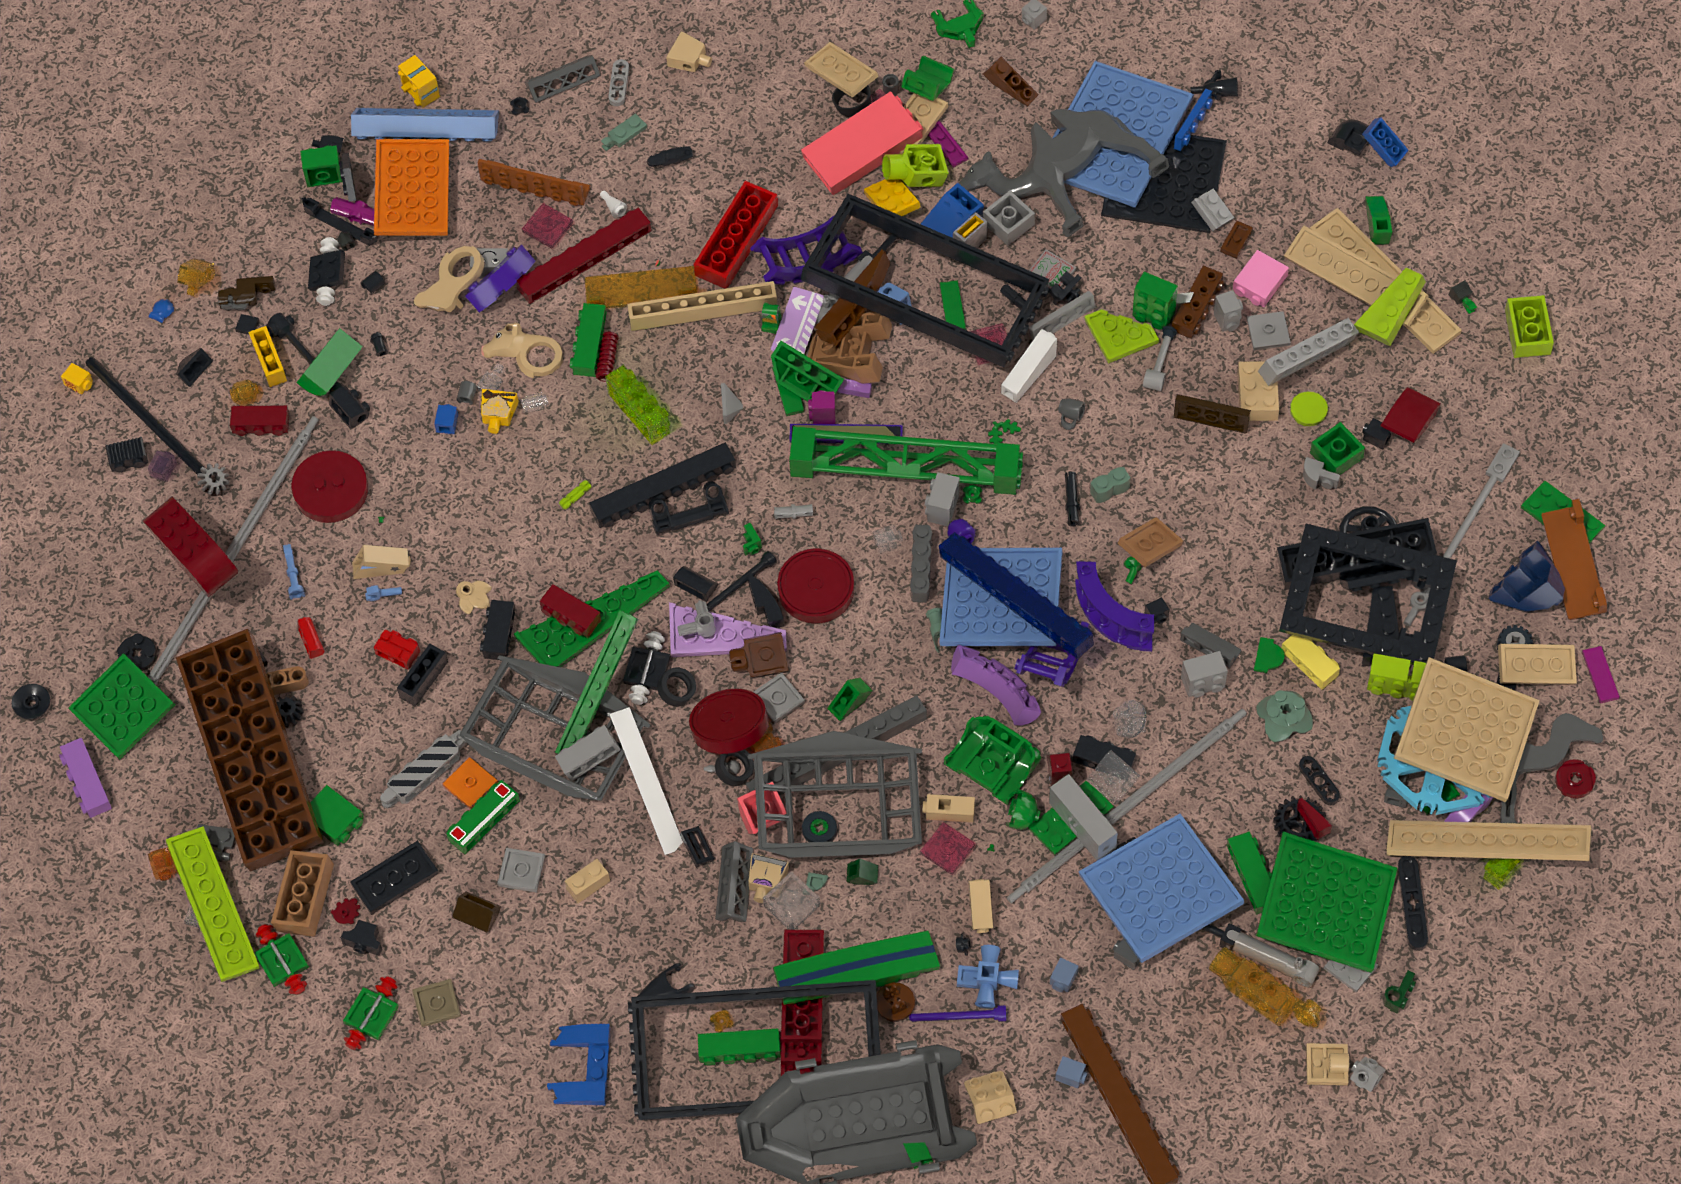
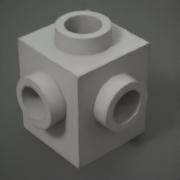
[1350,1057,1386,1092]

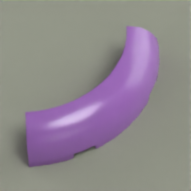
[951,645,1041,726]

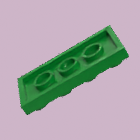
[1521,481,1605,544]
[1028,779,1114,856]

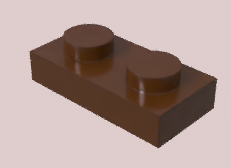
[1220,220,1253,259]

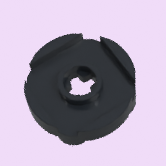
[117,633,156,671]

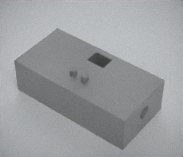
[1049,774,1118,861]

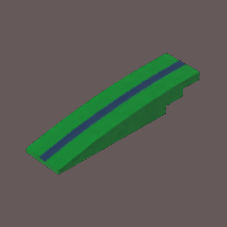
[773,931,940,1005]

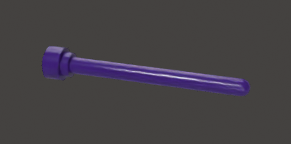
[909,1005,1007,1022]

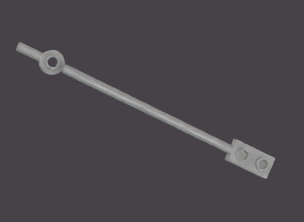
[1403,443,1520,627]

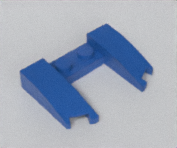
[547,1024,610,1105]

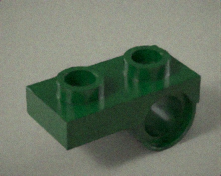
[1383,970,1416,1013]

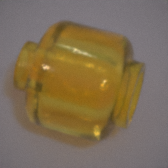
[230,379,259,406]

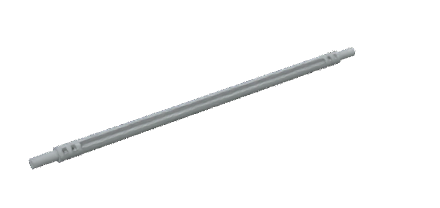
[1007,709,1247,904]

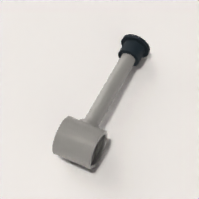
[1143,326,1177,391]

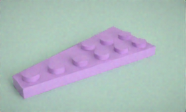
[669,602,787,657]

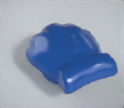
[149,299,174,323]

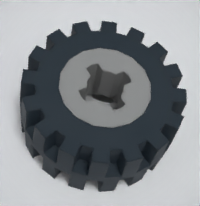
[1497,625,1533,650]

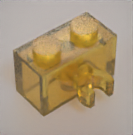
[177,258,215,296]

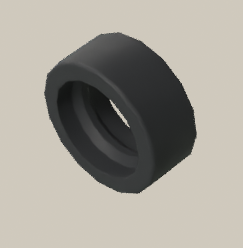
[657,667,696,706]
[715,749,754,786]

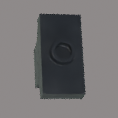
[340,920,382,956]

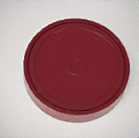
[291,450,368,523]
[777,548,854,624]
[689,688,769,754]

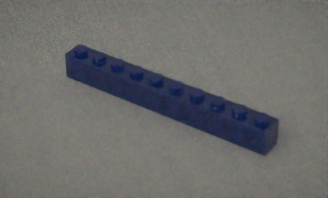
[938,532,1094,659]

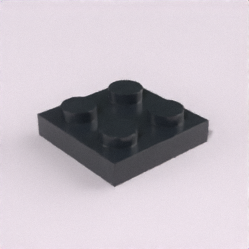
[339,153,356,202]

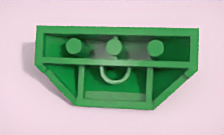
[771,340,844,402]

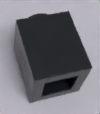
[1362,418,1392,450]

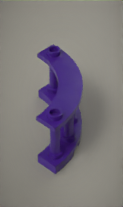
[750,215,863,285]
[1075,561,1154,652]
[1014,621,1090,687]

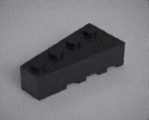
[1361,586,1399,667]

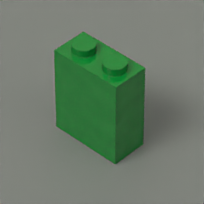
[310,785,364,846]

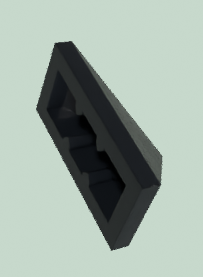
[176,348,213,387]

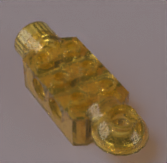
[1209,947,1322,1028]

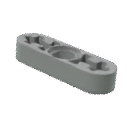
[608,59,629,106]

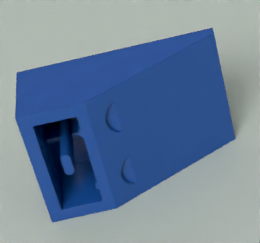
[921,183,984,238]

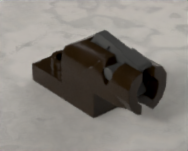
[218,276,276,310]

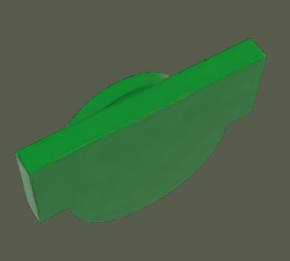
[1254,637,1285,673]

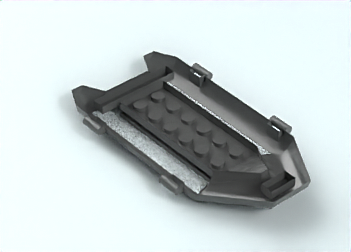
[736,1040,977,1184]

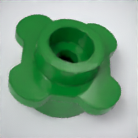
[963,485,982,504]

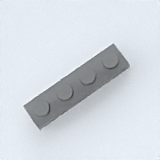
[1029,291,1096,341]

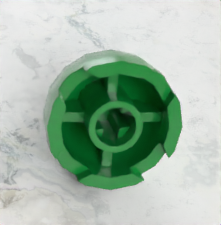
[1006,789,1040,830]

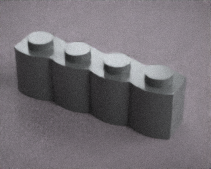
[910,525,932,603]

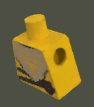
[481,389,519,434]

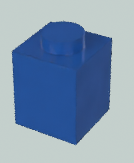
[434,404,458,434]

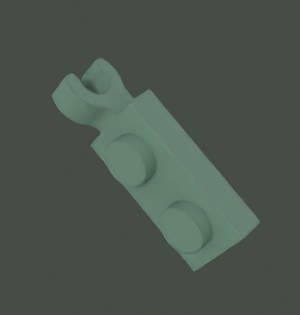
[601,113,647,151]

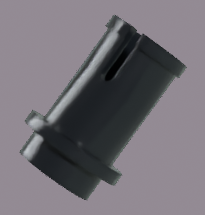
[370,332,388,357]

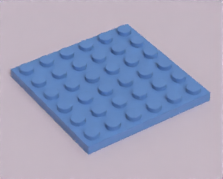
[939,548,1063,646]
[1079,814,1244,963]

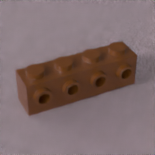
[1172,265,1225,339]

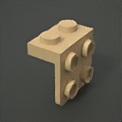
[964,1071,1017,1124]

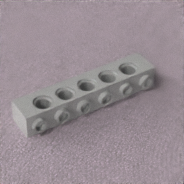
[1258,318,1359,386]

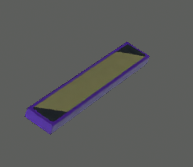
[789,424,903,444]

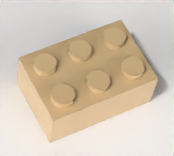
[1237,361,1279,421]

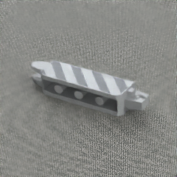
[380,730,466,809]

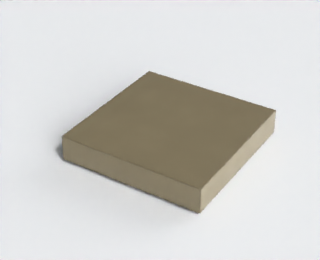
[412,979,461,1027]

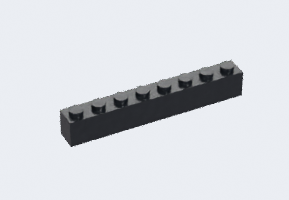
[589,442,736,528]

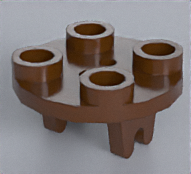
[876,982,915,1022]

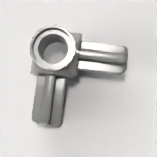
[677,600,716,637]

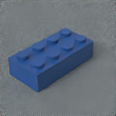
[1362,117,1408,167]

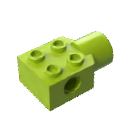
[882,144,949,187]

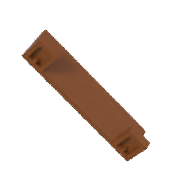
[477,159,590,206]
[1542,498,1607,620]

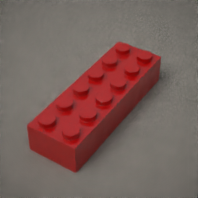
[693,181,778,289]

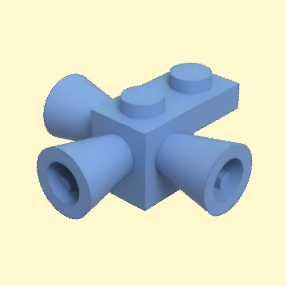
[957,945,1019,1009]

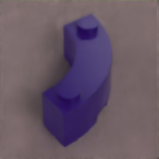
[465,244,535,313]

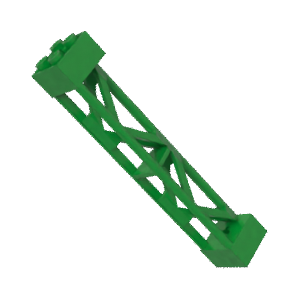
[789,426,1023,495]

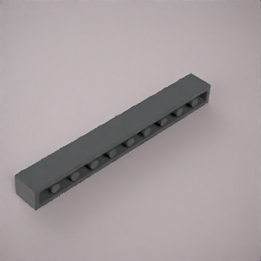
[746,695,927,796]

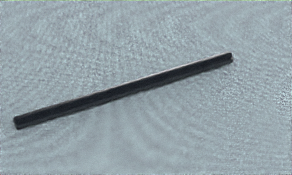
[85,357,204,475]

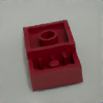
[1381,387,1441,443]

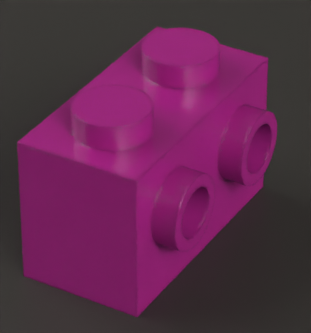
[808,390,836,424]

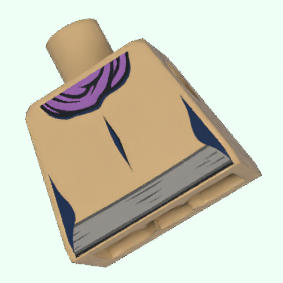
[749,853,789,903]

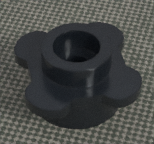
[510,97,529,115]
[956,933,971,956]

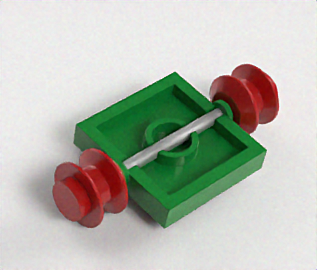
[254,924,309,995]
[343,976,399,1050]

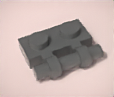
[197,824,235,862]

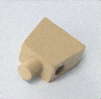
[666,31,712,72]

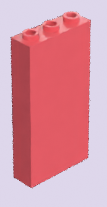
[801,91,923,195]

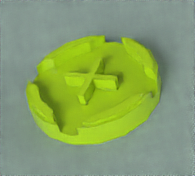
[1290,392,1328,426]

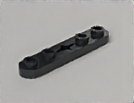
[1397,856,1428,951]

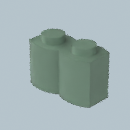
[1090,467,1130,503]

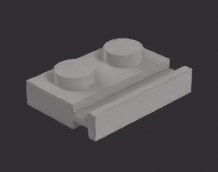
[1191,189,1234,232]

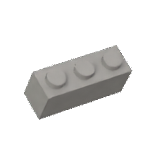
[555,725,621,781]

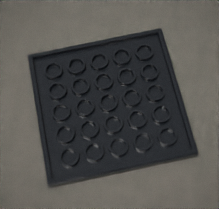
[1101,132,1227,233]

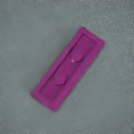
[928,120,968,168]
[1582,646,1619,704]

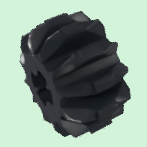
[277,694,304,728]

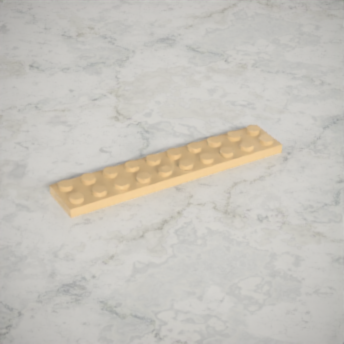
[1310,208,1462,354]
[1387,820,1591,861]

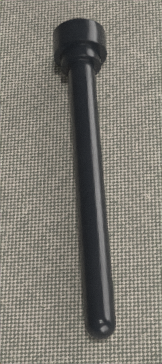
[707,551,777,612]

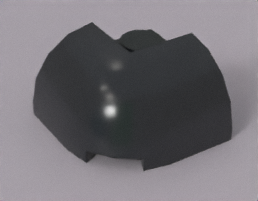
[1327,119,1369,156]

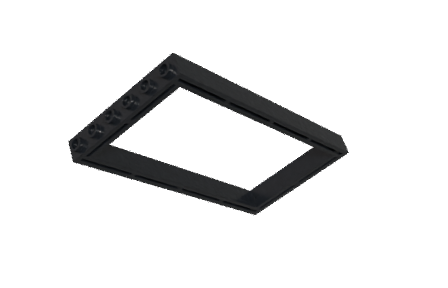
[801,193,1050,368]
[628,980,881,1121]

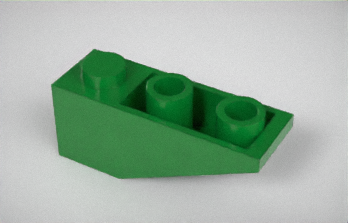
[1365,196,1392,245]

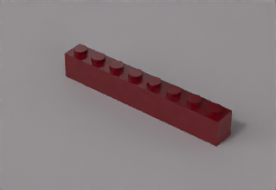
[516,207,652,304]

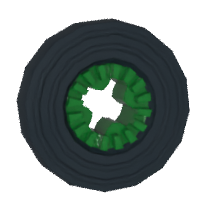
[802,811,837,842]

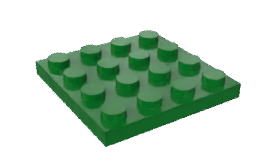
[68,653,175,760]

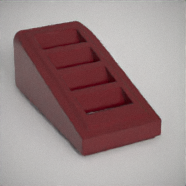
[1297,798,1332,840]

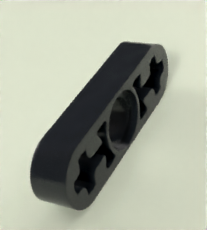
[1299,756,1340,806]

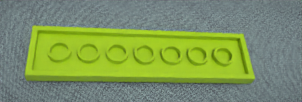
[166,827,259,982]

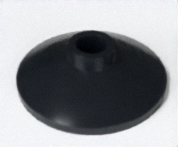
[11,684,51,720]

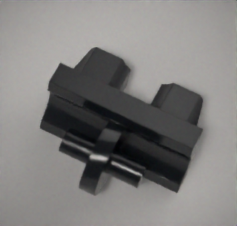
[1049,271,1082,305]

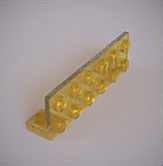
[585,266,697,308]

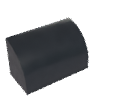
[673,566,719,602]

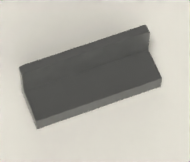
[1180,623,1241,668]

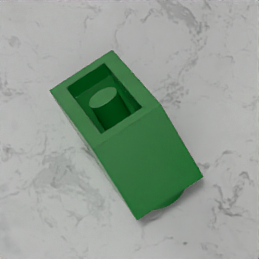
[827,678,873,721]

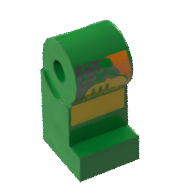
[761,302,782,334]

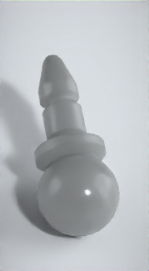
[704,760,740,775]

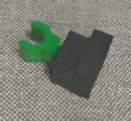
[1448,280,1477,314]

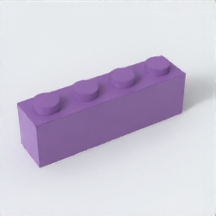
[59,738,112,818]

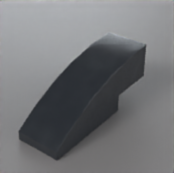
[747,574,784,628]

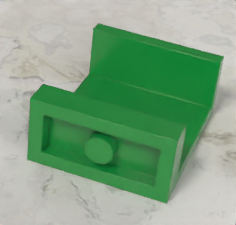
[901,56,954,101]

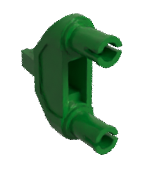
[930,0,984,48]

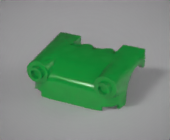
[944,716,1042,805]

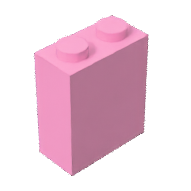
[1233,250,1289,307]

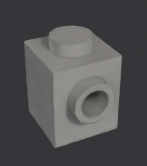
[1022,0,1047,30]

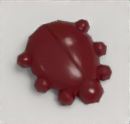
[331,898,360,924]

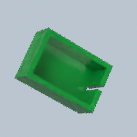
[1132,271,1178,330]

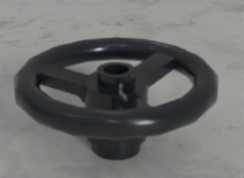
[1339,506,1397,533]

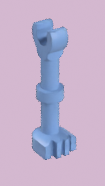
[283,544,305,600]

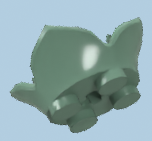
[1256,690,1313,742]

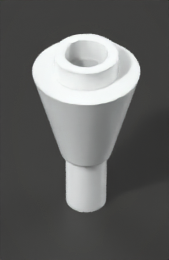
[600,191,627,218]

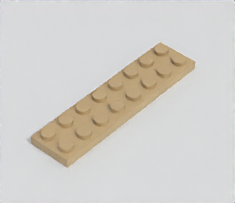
[1284,226,1429,327]

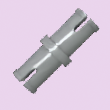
[774,504,813,519]

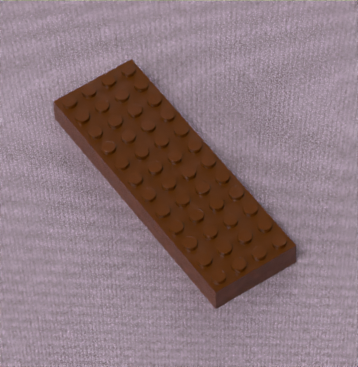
[176,629,324,872]

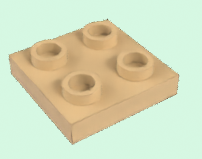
[1306,1043,1349,1086]

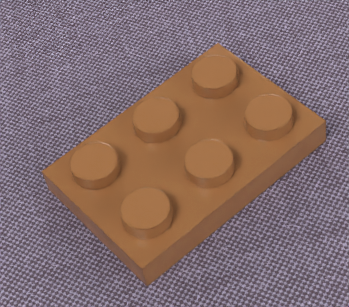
[1118,517,1183,567]

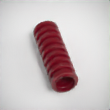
[596,331,619,382]

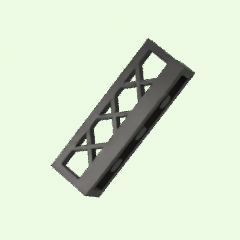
[524,55,601,103]
[715,841,753,922]

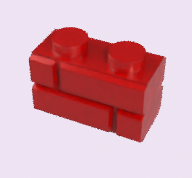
[374,629,420,670]

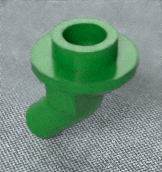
[1123,556,1141,584]

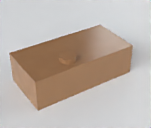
[271,850,334,937]

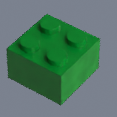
[300,146,342,188]
[1310,422,1365,475]

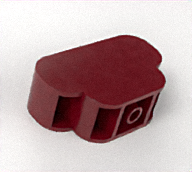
[142,496,238,598]

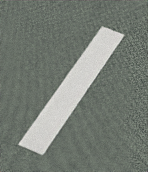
[609,708,683,855]

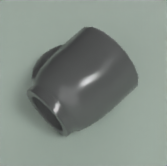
[1058,398,1085,430]

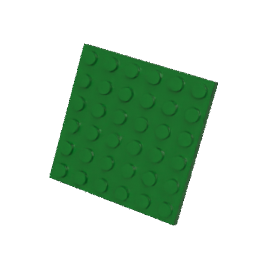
[1256,832,1398,973]

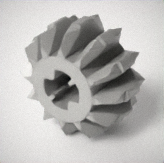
[197,463,230,495]

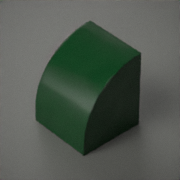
[846,858,878,885]

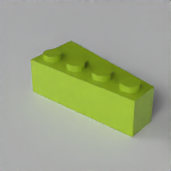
[1354,268,1426,346]

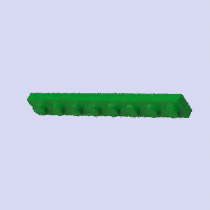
[555,611,639,754]

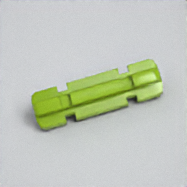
[559,480,592,509]

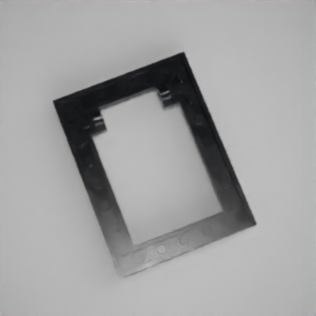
[1279,523,1457,665]

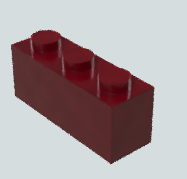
[230,405,290,436]
[539,584,601,638]

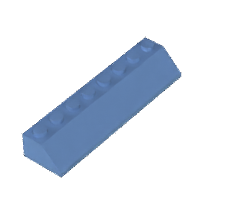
[351,108,499,141]

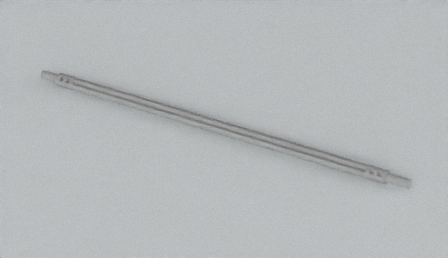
[148,416,319,685]

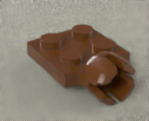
[729,632,788,678]

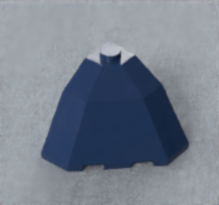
[1488,540,1565,611]

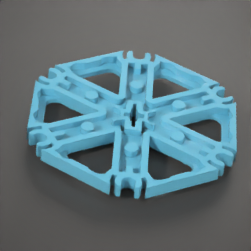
[1377,706,1490,815]

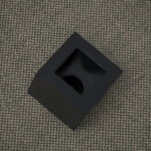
[1144,597,1169,624]

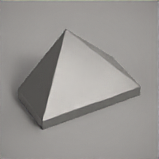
[721,383,743,424]

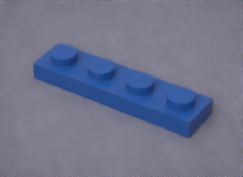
[1174,89,1213,151]

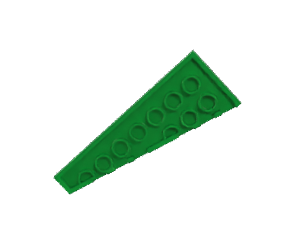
[514,570,670,667]

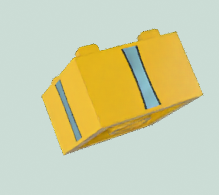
[398,55,440,108]

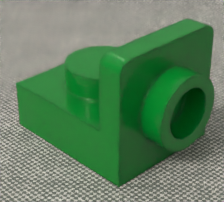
[742,522,762,556]

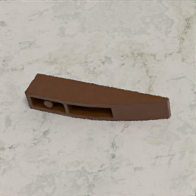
[814,249,891,346]

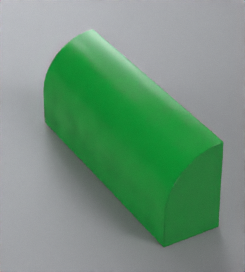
[296,328,363,396]

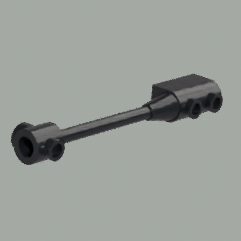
[266,313,370,430]

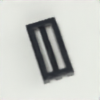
[680,826,715,868]

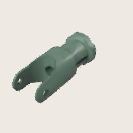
[926,608,952,653]

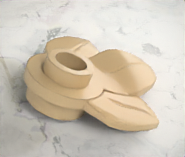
[456,581,492,614]

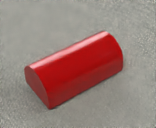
[297,617,325,659]

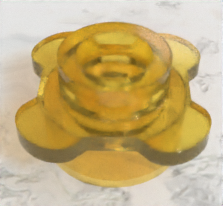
[710,1010,733,1033]

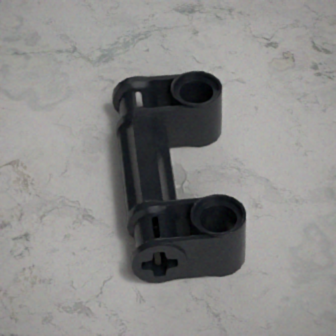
[648,481,729,536]

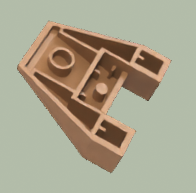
[807,312,892,384]

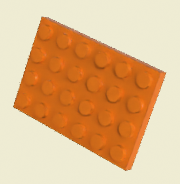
[374,139,449,236]

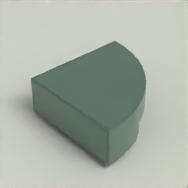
[805,873,828,893]

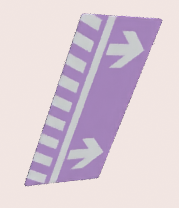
[771,287,824,354]

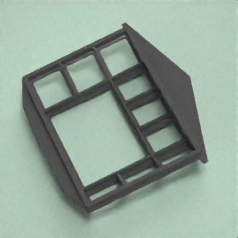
[459,655,651,801]
[748,731,922,858]

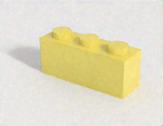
[1282,635,1340,690]

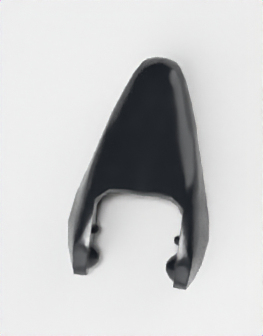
[637,963,695,997]

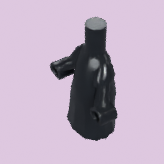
[1191,70,1238,100]

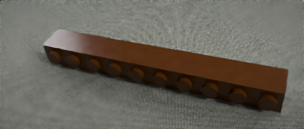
[1060,1003,1180,1184]

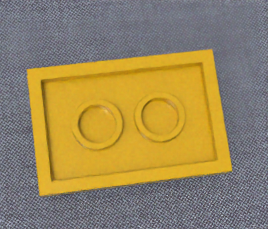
[864,179,921,216]

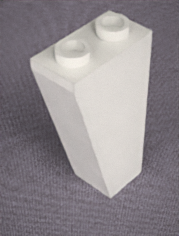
[1001,329,1057,403]

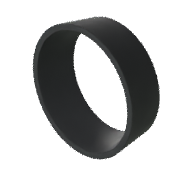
[832,85,871,117]

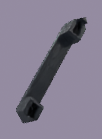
[302,197,378,246]

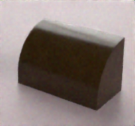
[452,891,501,933]

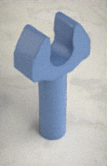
[365,585,402,601]

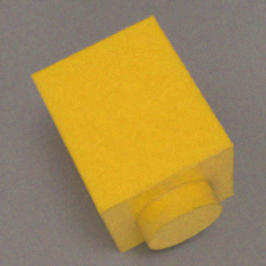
[61,363,93,395]

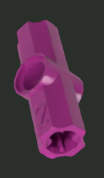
[330,197,374,226]

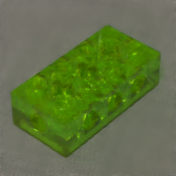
[605,364,670,445]

